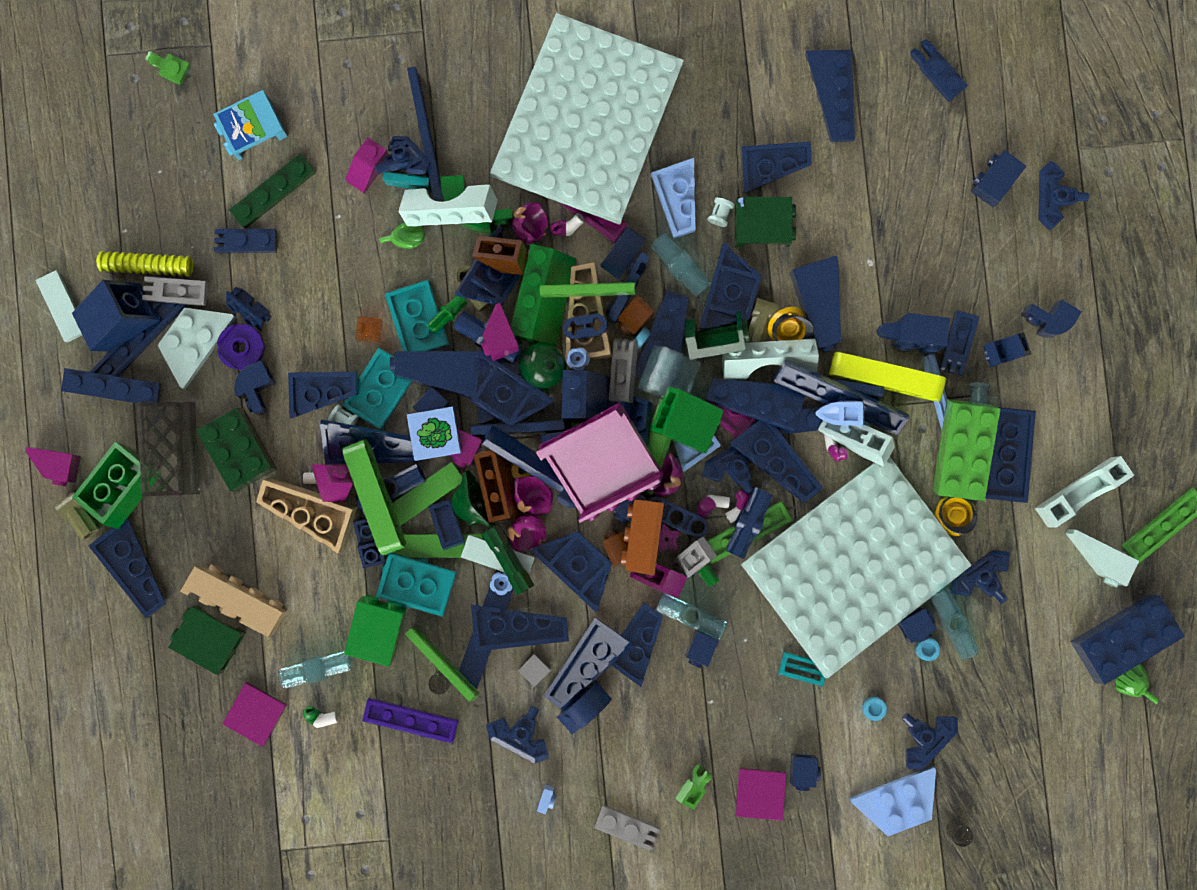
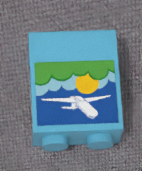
[213,90,288,160]

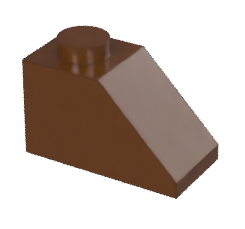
[472,236,528,275]
[617,295,655,337]

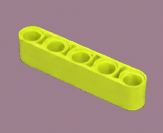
[828,352,946,402]

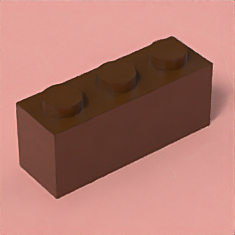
[474,450,522,523]

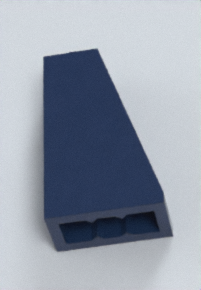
[790,255,841,353]
[390,351,478,399]

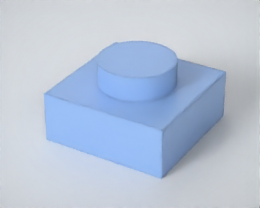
[537,784,557,814]

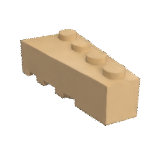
[565,263,613,365]
[256,477,358,554]
[180,564,287,637]

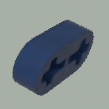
[563,314,608,340]

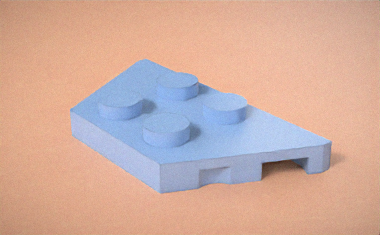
[849,766,936,836]

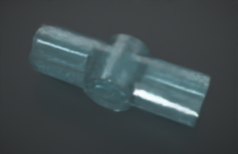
[650,233,711,297]
[930,588,980,660]
[655,593,728,640]
[278,651,352,689]

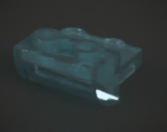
[638,346,701,398]

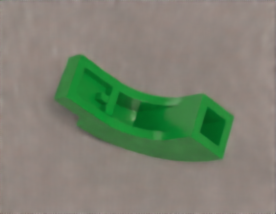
[440,175,513,233]

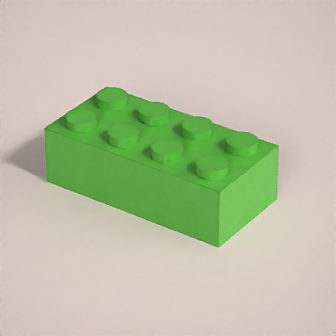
[932,399,1000,501]

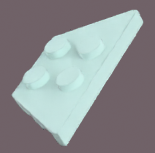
[158,308,236,390]

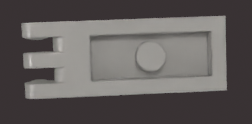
[142,277,208,306]
[609,338,638,403]
[671,536,717,580]
[594,804,661,851]

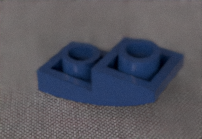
[600,226,646,280]
[353,517,386,568]

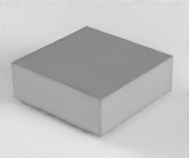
[518,653,551,687]

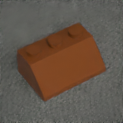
[621,499,664,575]

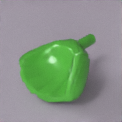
[379,222,425,249]
[1115,663,1160,704]

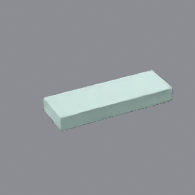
[36,270,82,343]
[461,535,535,575]

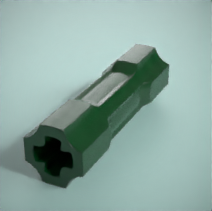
[482,524,534,596]

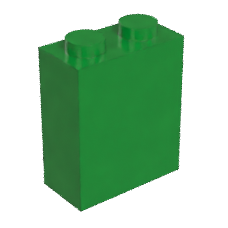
[651,387,724,454]
[344,595,407,667]

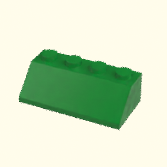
[511,244,577,346]

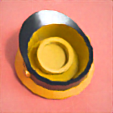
[768,307,814,341]
[935,496,977,536]

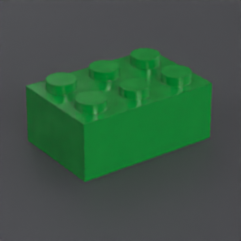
[72,441,161,529]

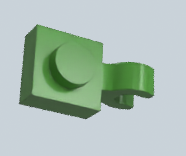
[145,51,191,86]
[675,765,712,810]

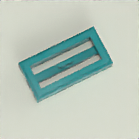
[382,171,431,192]
[777,651,826,687]

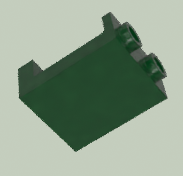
[734,197,796,247]
[686,311,749,359]
[168,605,246,675]

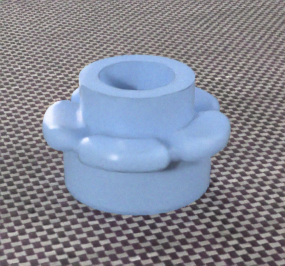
[567,347,590,370]
[490,572,512,595]

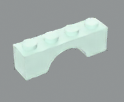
[398,185,498,226]
[722,339,819,380]
[1035,456,1134,527]

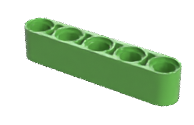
[343,439,406,556]

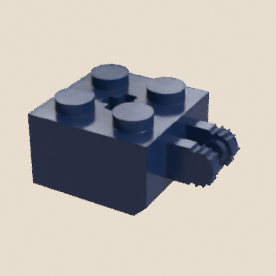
[876,313,950,355]

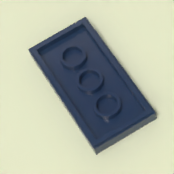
[985,407,1036,503]

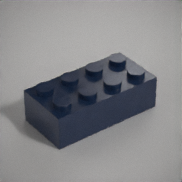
[1070,594,1185,685]

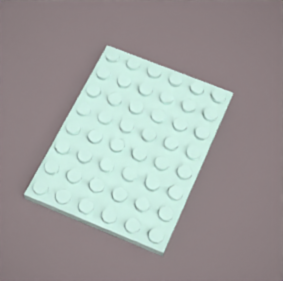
[490,13,684,225]
[741,457,971,678]

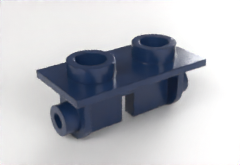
[226,287,272,332]

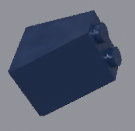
[72,280,158,352]
[562,370,610,422]

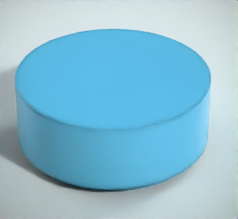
[633,326,651,349]
[915,638,940,661]
[862,696,887,721]

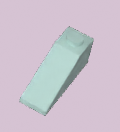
[818,421,895,466]
[1066,529,1139,588]

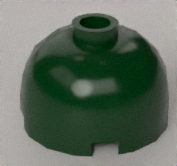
[519,342,567,389]

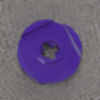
[217,324,266,371]

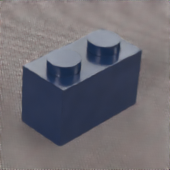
[971,150,1026,207]

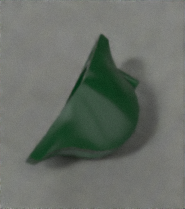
[452,470,495,528]

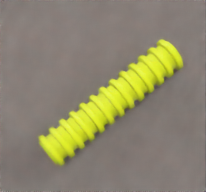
[96,251,193,277]

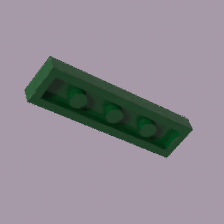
[229,153,316,229]

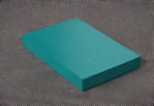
[385,280,450,351]
[342,347,412,430]
[376,552,457,617]

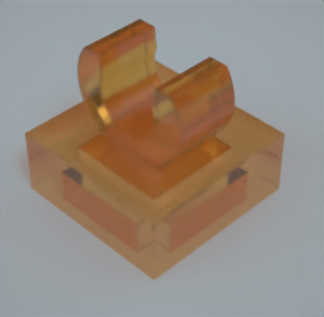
[355,316,382,343]

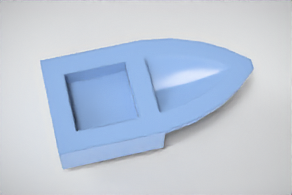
[816,401,864,426]

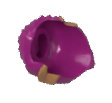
[512,202,548,244]
[653,453,683,497]
[514,476,553,516]
[508,515,547,552]

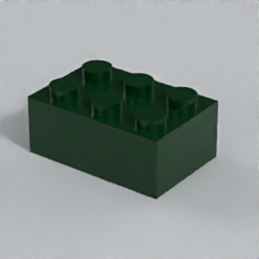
[196,407,277,492]

